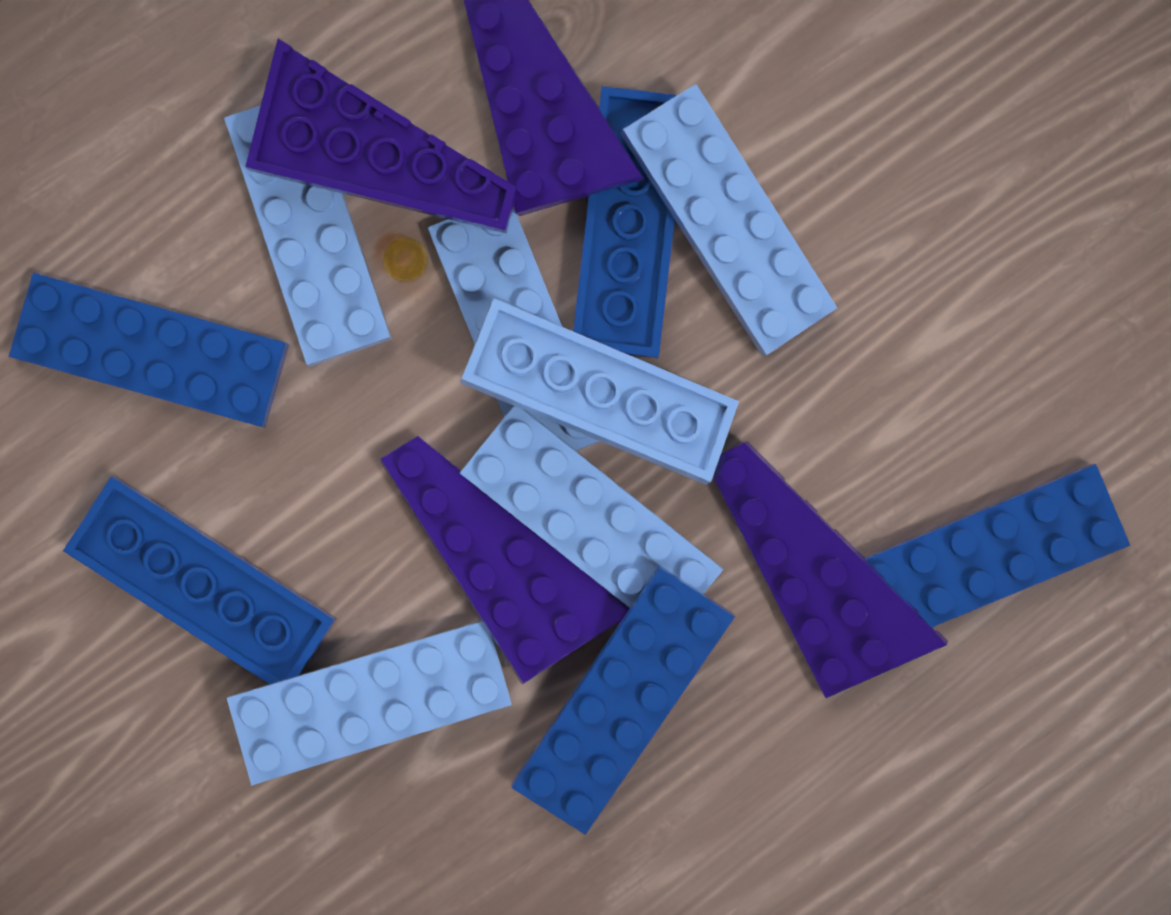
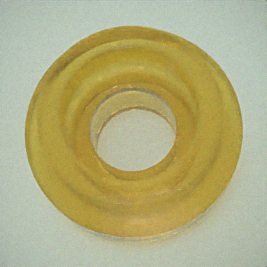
[383,238,428,282]

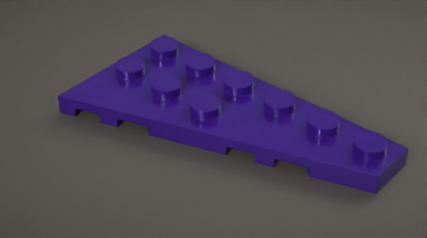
[464,0,644,216]
[245,38,517,233]
[380,436,630,684]
[713,441,948,698]

